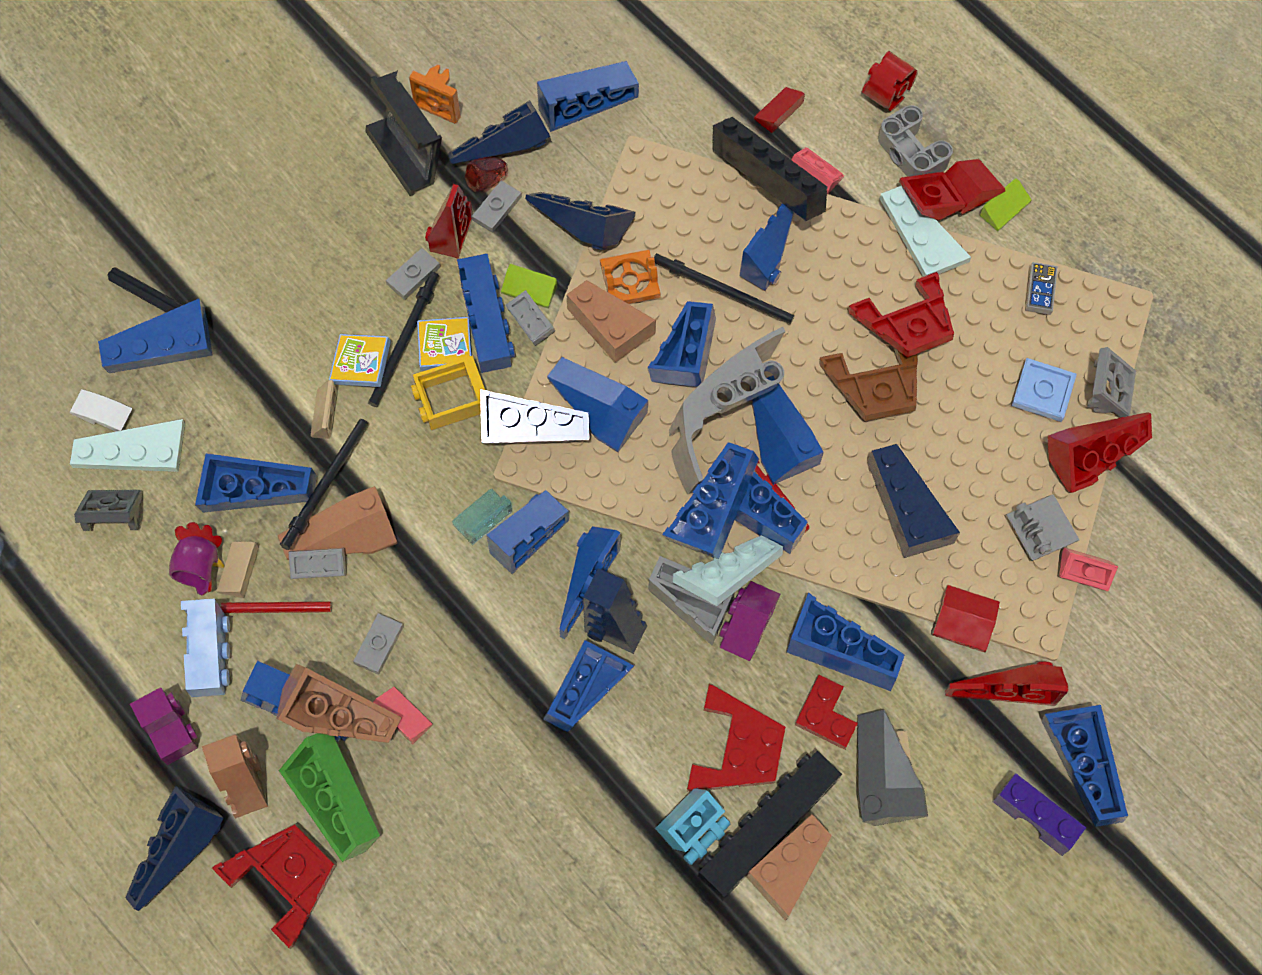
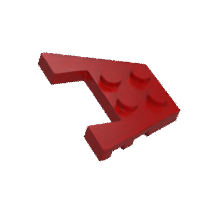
[848,272,954,358]
[687,684,786,792]
[212,824,335,949]

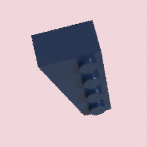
[867,444,960,558]
[583,568,647,654]

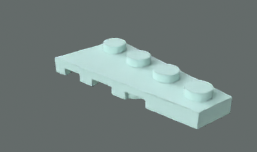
[879,186,971,277]
[70,419,185,472]
[673,535,783,606]

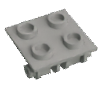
[1006,494,1079,561]

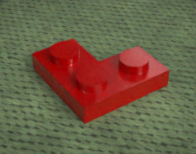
[795,675,858,750]

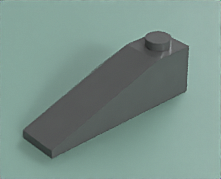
[858,710,928,826]

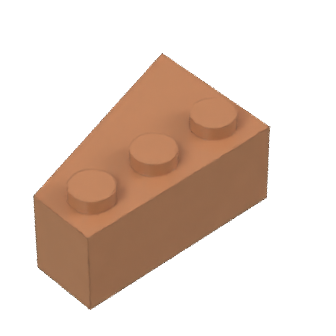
[566,280,656,363]
[746,814,832,921]

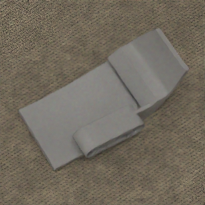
[669,327,785,494]

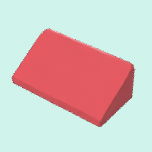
[792,147,844,194]
[1059,547,1118,591]
[373,687,433,745]

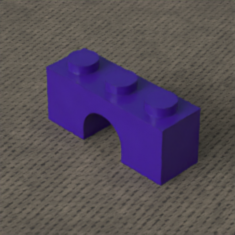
[993,773,1086,856]

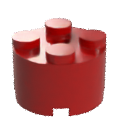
[861,51,918,111]

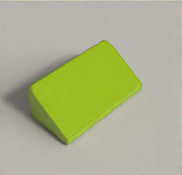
[980,178,1032,231]
[501,264,557,309]

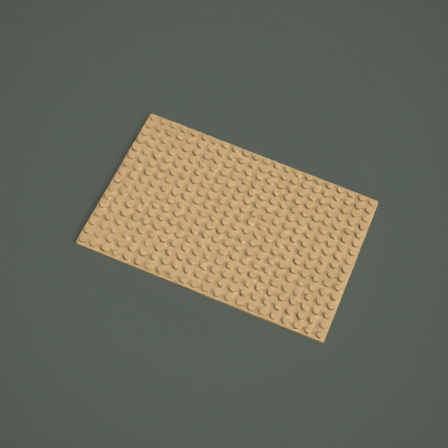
[494,136,1153,661]

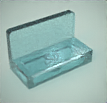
[452,489,513,546]

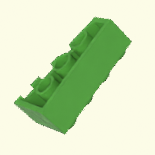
[279,733,380,862]

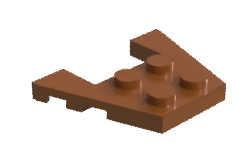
[819,348,918,421]

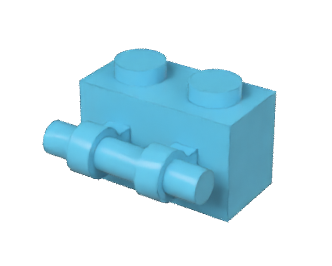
[655,788,731,865]

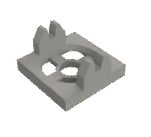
[1088,347,1136,417]

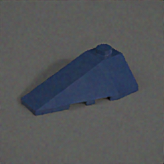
[448,100,550,164]
[525,192,636,250]
[125,786,223,911]

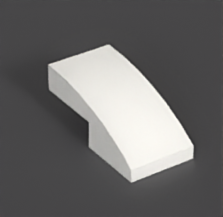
[70,389,132,432]

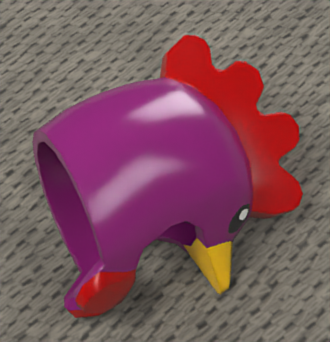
[169,522,224,595]

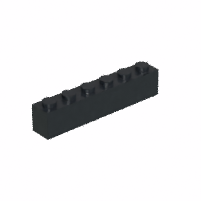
[713,117,827,221]
[698,751,842,901]

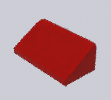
[754,87,805,133]

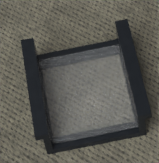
[365,71,442,196]

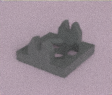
[74,490,142,531]

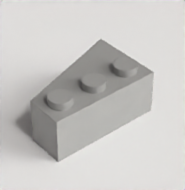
[648,556,735,645]

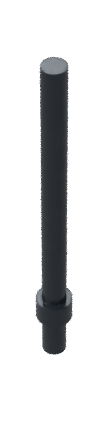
[654,253,795,325]
[368,272,440,407]
[280,419,369,550]

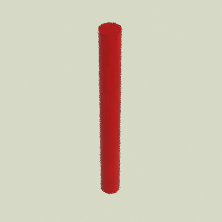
[220,601,332,613]

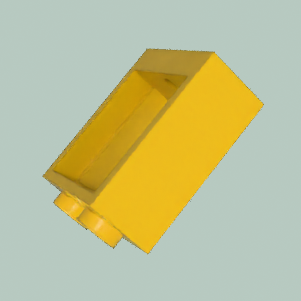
[411,356,485,430]

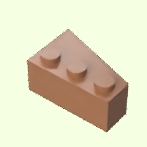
[202,734,268,818]

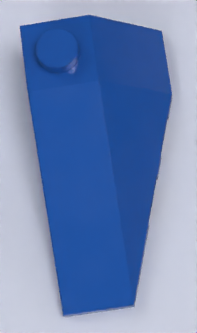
[739,203,794,291]
[547,357,648,452]
[750,375,824,485]
[559,526,620,639]

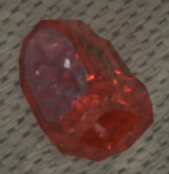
[465,157,508,192]

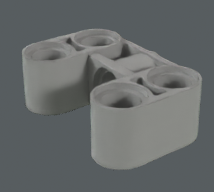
[878,105,953,177]

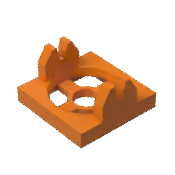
[409,65,461,124]
[600,250,661,304]

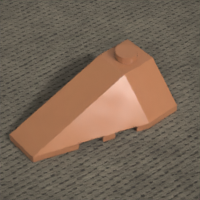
[277,486,398,560]
[276,664,402,743]

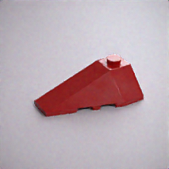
[425,184,473,259]
[1047,412,1152,493]
[945,662,1068,706]

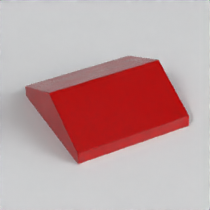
[945,159,1005,214]
[899,172,966,220]
[932,585,1000,652]

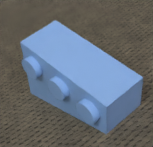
[181,599,230,697]

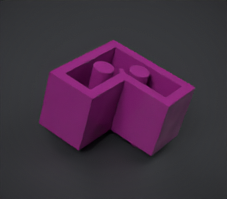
[719,581,781,661]
[130,687,198,765]

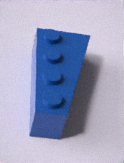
[195,453,317,513]
[1042,705,1128,827]

